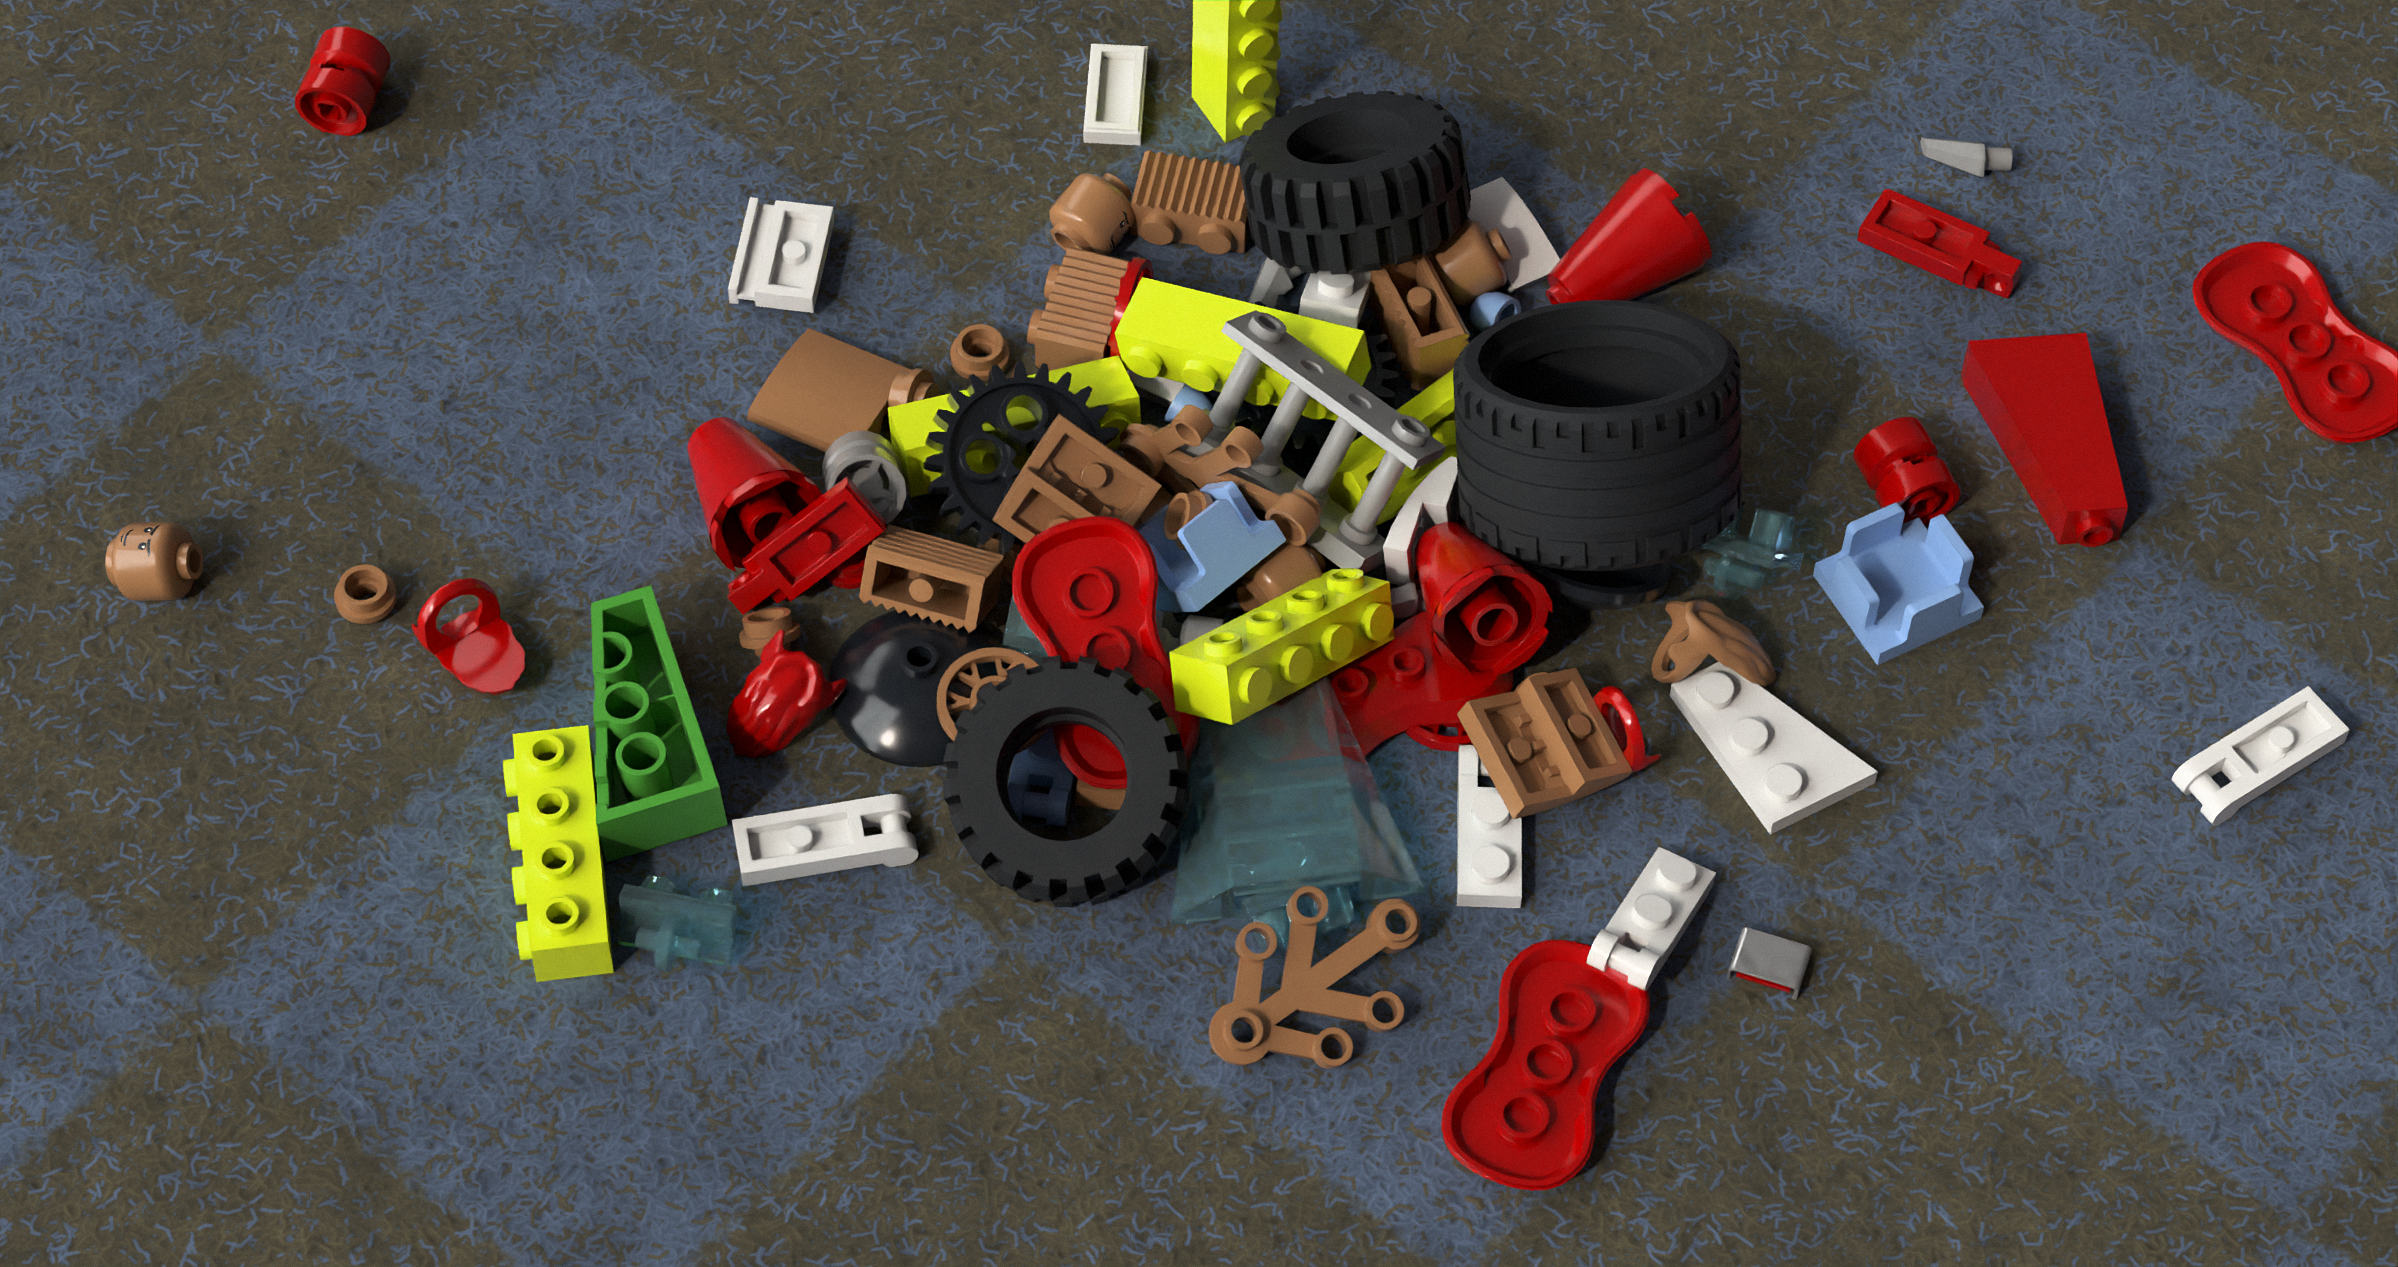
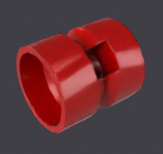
[295,27,391,136]
[1853,417,1961,525]

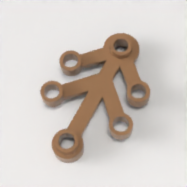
[1116,405,1322,546]
[1208,886,1421,1069]

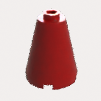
[1545,168,1713,305]
[687,417,822,572]
[1414,522,1552,677]

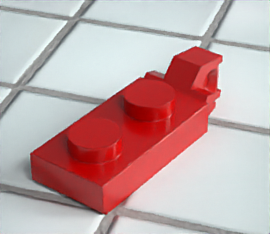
[1857,189,2022,299]
[727,476,886,615]

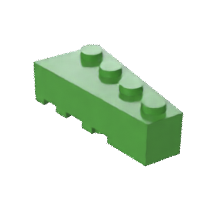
[591,585,728,862]

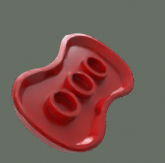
[2192,241,2398,445]
[1012,516,1200,789]
[1245,611,1513,776]
[1441,940,1650,1191]

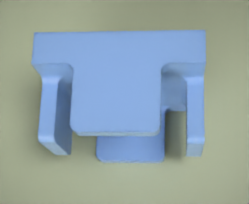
[1136,481,1286,613]
[1813,502,1984,665]

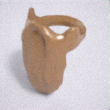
[1651,599,1776,687]

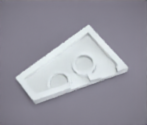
[1670,662,1878,835]

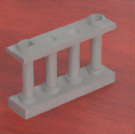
[1178,310,1446,573]

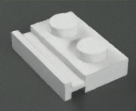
[728,197,834,313]

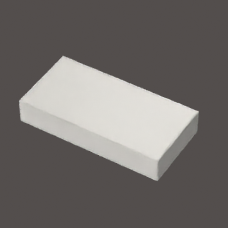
[1083,44,1148,146]

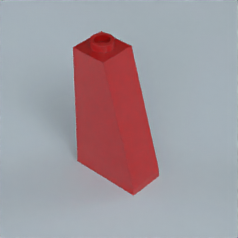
[1961,333,2128,547]

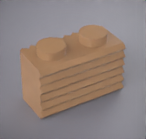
[1130,149,1250,254]
[1027,247,1131,371]
[1369,253,1470,391]
[859,524,1005,633]

